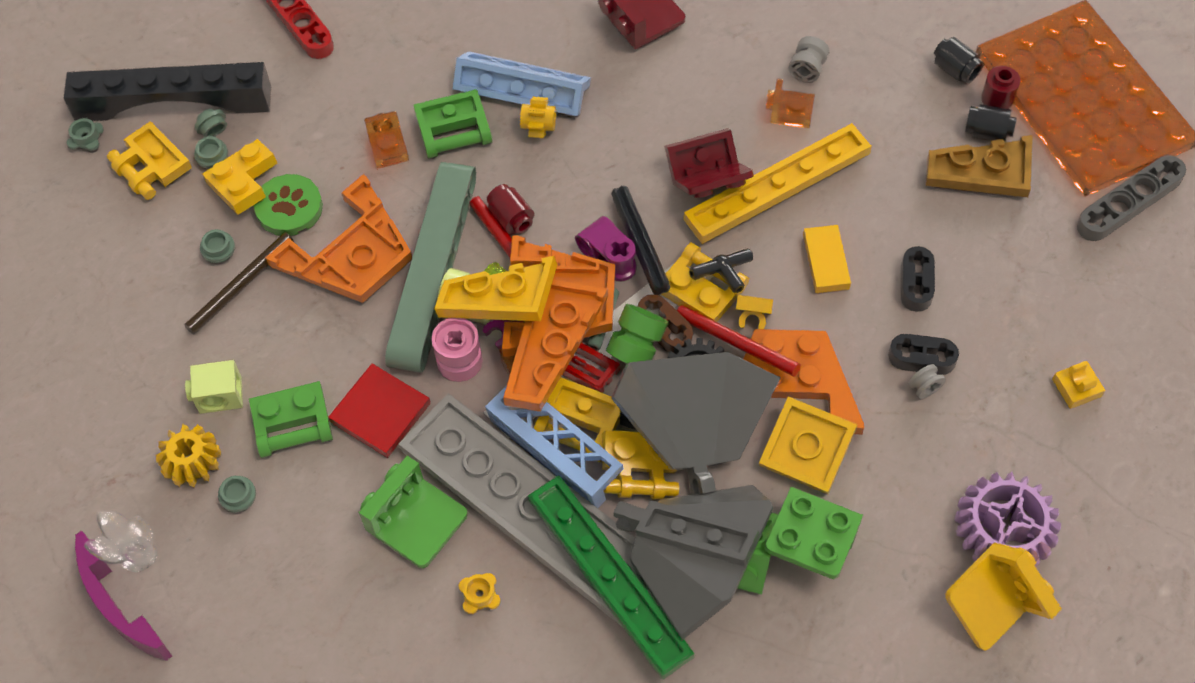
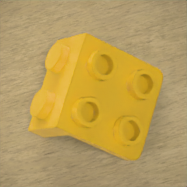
[945,542,1062,650]

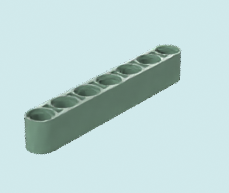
[385,162,477,373]

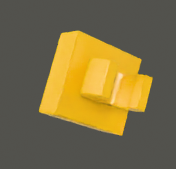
[736,295,773,329]
[1052,361,1106,409]

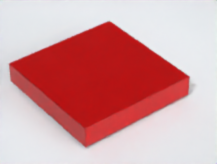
[328,363,431,458]

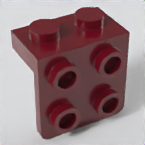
[598,0,686,50]
[664,128,754,198]

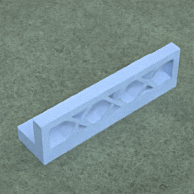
[453,51,591,116]
[485,385,624,508]

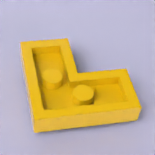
[202,139,278,215]

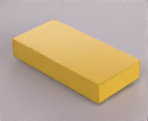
[803,225,851,293]

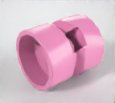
[431,318,483,382]

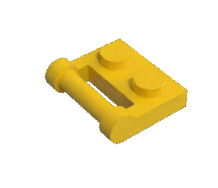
[661,242,750,322]
[534,377,620,463]

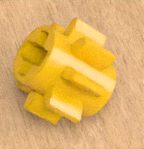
[520,97,556,138]

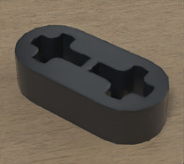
[900,246,935,312]
[888,334,959,375]

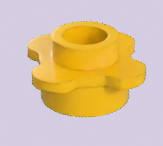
[459,573,501,614]

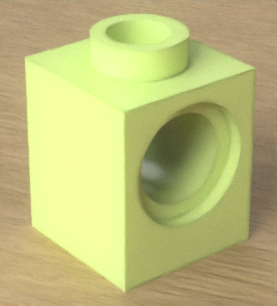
[185,360,243,414]

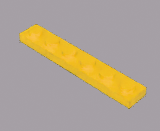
[683,123,872,244]

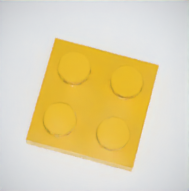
[759,396,857,495]

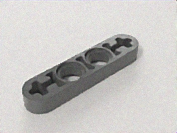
[1077,155,1187,241]

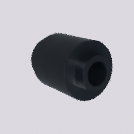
[934,37,984,84]
[965,104,1017,143]

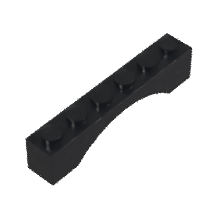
[63,62,271,121]

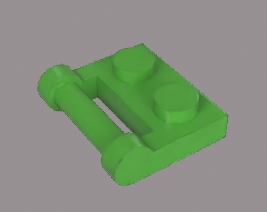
[413,89,493,159]
[249,381,333,458]

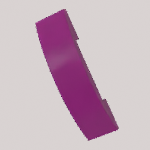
[75,530,172,661]

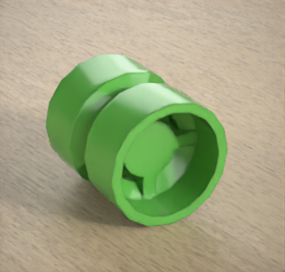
[606,304,668,363]

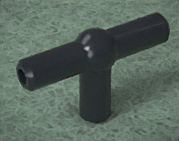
[689,248,754,293]

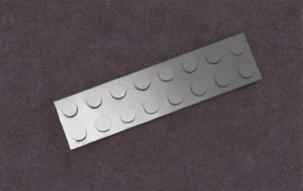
[399,393,654,626]

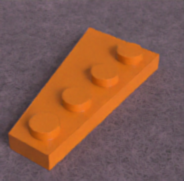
[503,279,608,412]

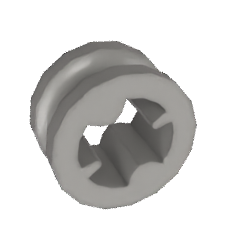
[908,364,946,399]

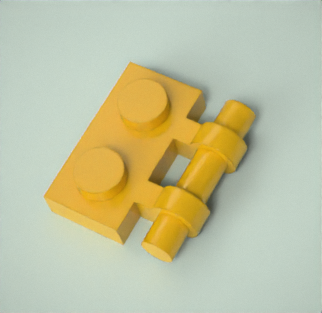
[106,121,192,200]
[602,430,679,500]

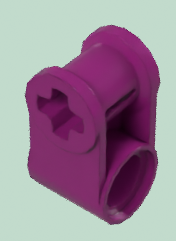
[575,216,637,281]

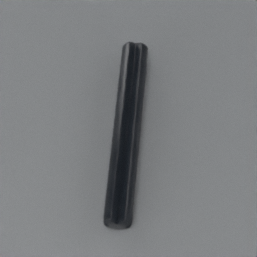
[611,185,670,295]

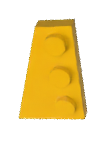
[434,256,557,321]

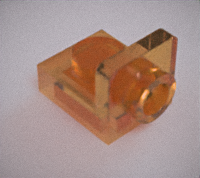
[766,78,815,128]
[364,111,409,169]

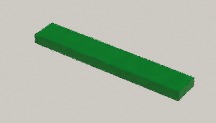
[528,475,695,680]

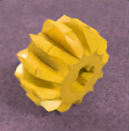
[156,424,221,488]

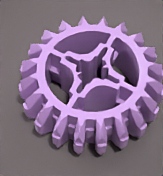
[955,472,1061,567]

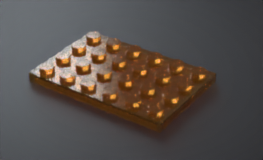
[976,0,1195,197]

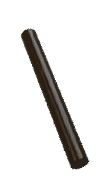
[184,232,294,334]

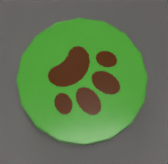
[253,174,323,236]

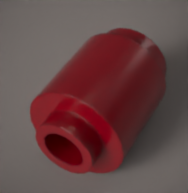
[981,66,1021,109]
[486,184,535,234]

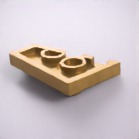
[925,135,1033,197]

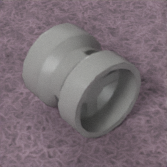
[788,36,830,82]

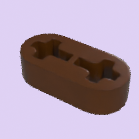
[638,294,693,353]

